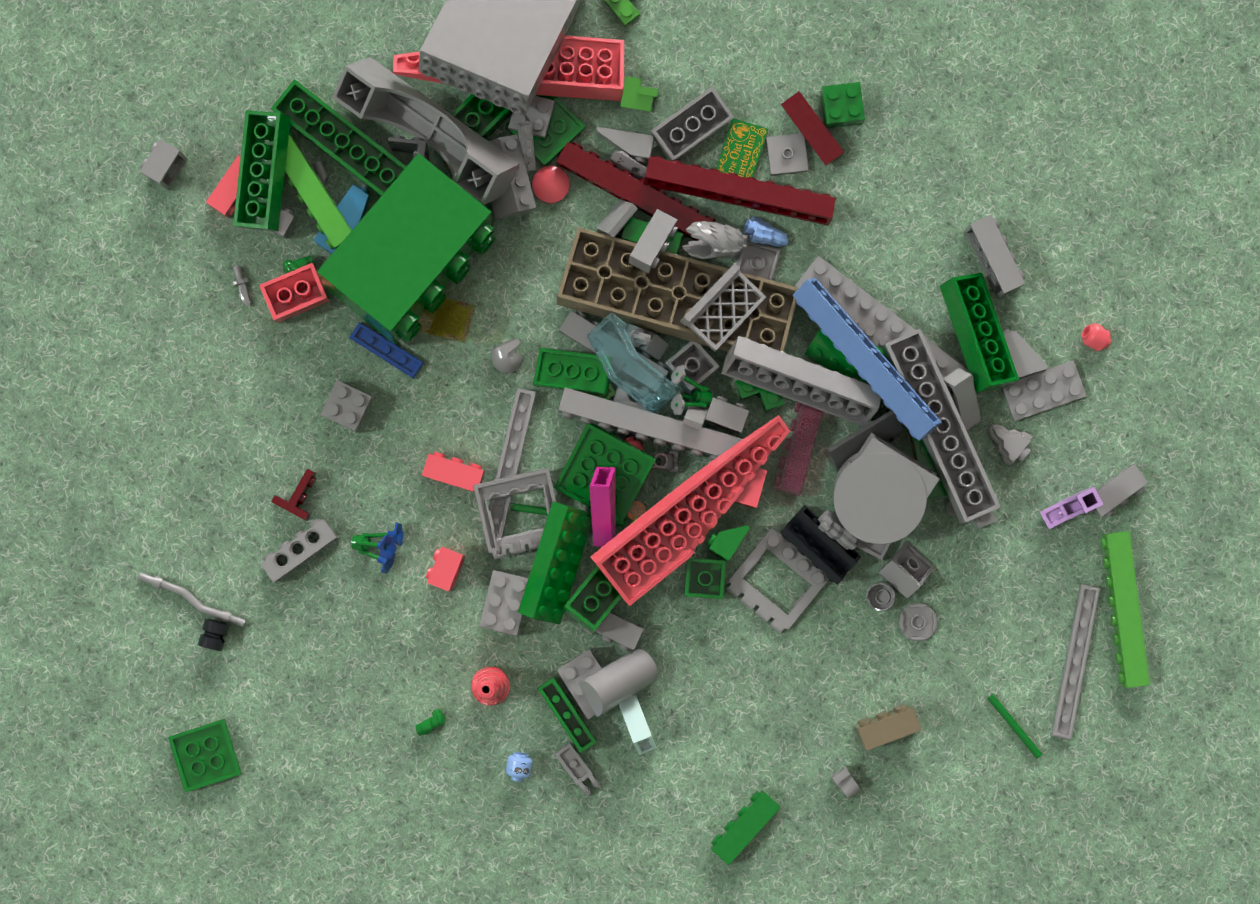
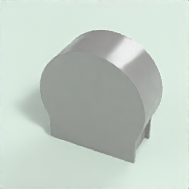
[833,432,939,544]

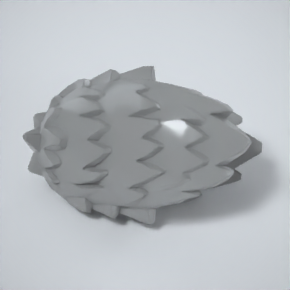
[683,221,748,259]

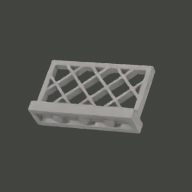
[680,263,766,352]

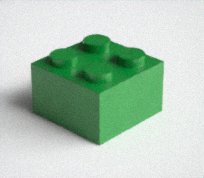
[820,82,865,128]
[684,558,726,599]

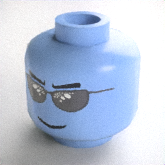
[506,752,532,782]

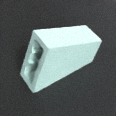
[619,695,657,755]

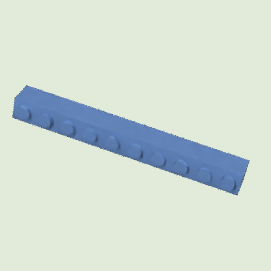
[792,278,942,441]

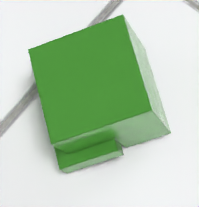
[621,76,659,112]

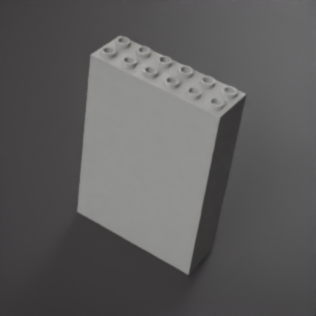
[419,0,583,116]

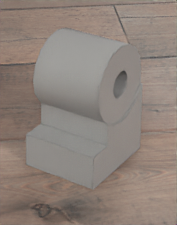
[831,766,861,799]

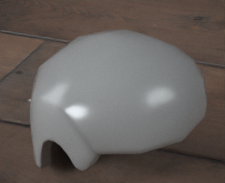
[866,582,896,611]

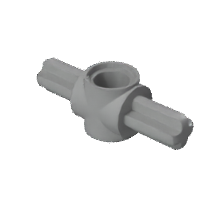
[615,324,652,348]

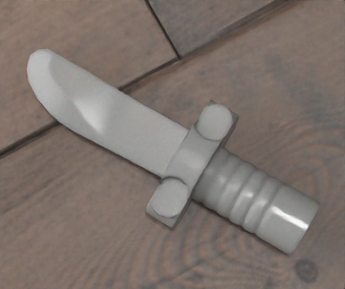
[232,265,251,306]

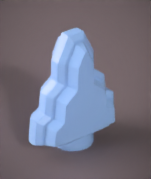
[743,216,788,247]

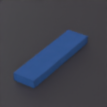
[349,322,424,379]

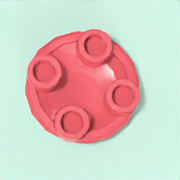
[532,166,570,204]

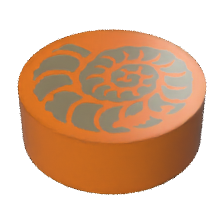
[627,501,646,520]

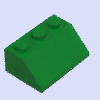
[706,525,750,562]

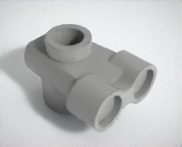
[650,450,678,473]

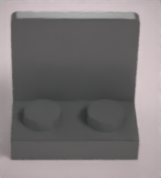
[388,135,430,161]

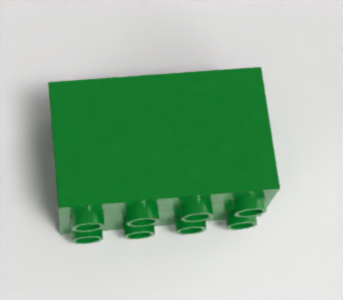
[317,153,496,345]

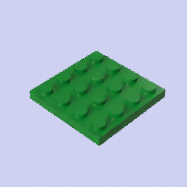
[554,422,657,525]

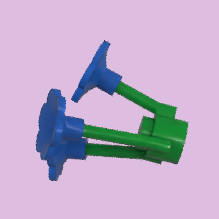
[351,522,404,574]

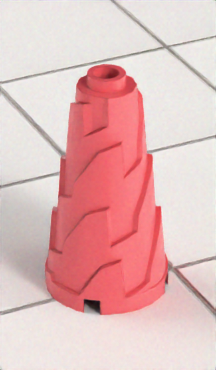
[471,667,510,705]

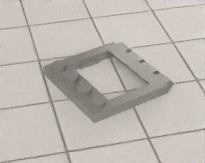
[473,468,556,559]
[726,528,828,634]

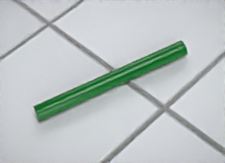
[987,694,1042,759]

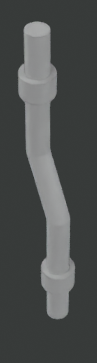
[138,573,246,627]

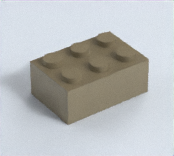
[854,704,921,751]

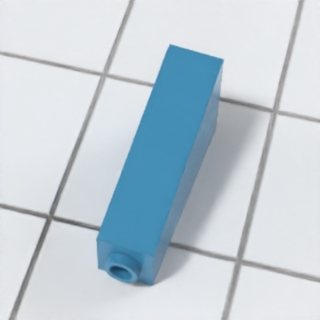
[313,185,371,254]

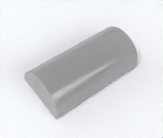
[651,86,735,161]
[578,648,658,717]

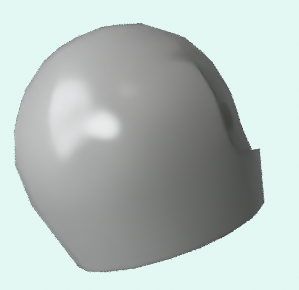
[491,338,523,374]

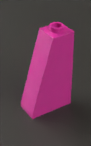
[590,467,616,548]

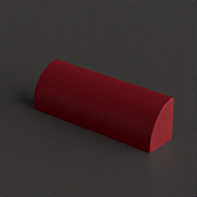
[781,91,844,166]

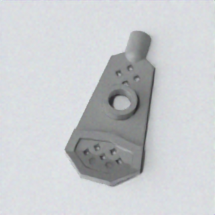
[611,150,646,180]

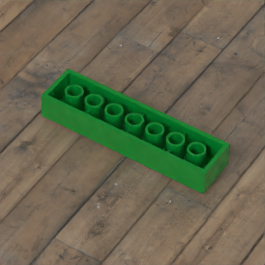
[270,79,407,197]

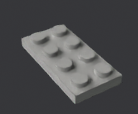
[1001,360,1086,422]

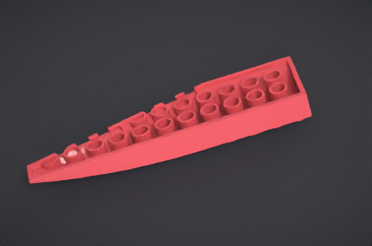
[393,35,624,101]
[590,416,790,606]

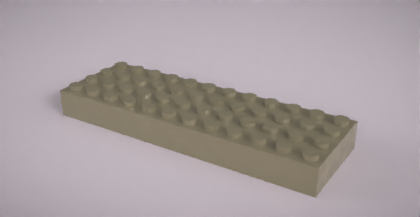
[557,227,799,352]

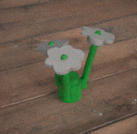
[671,365,712,415]

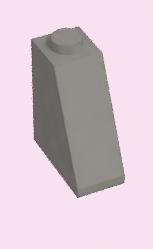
[1003,329,1048,378]

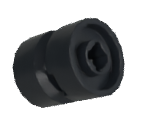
[197,619,229,651]

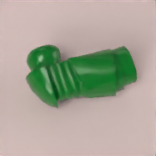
[283,255,316,274]
[415,709,446,736]

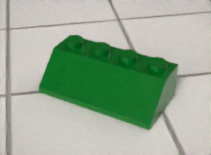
[804,328,886,385]

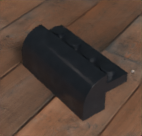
[780,505,861,585]

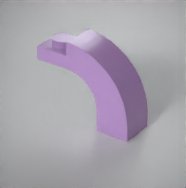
[1040,487,1103,529]

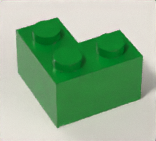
[734,380,785,412]

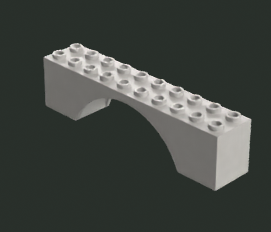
[332,57,520,205]

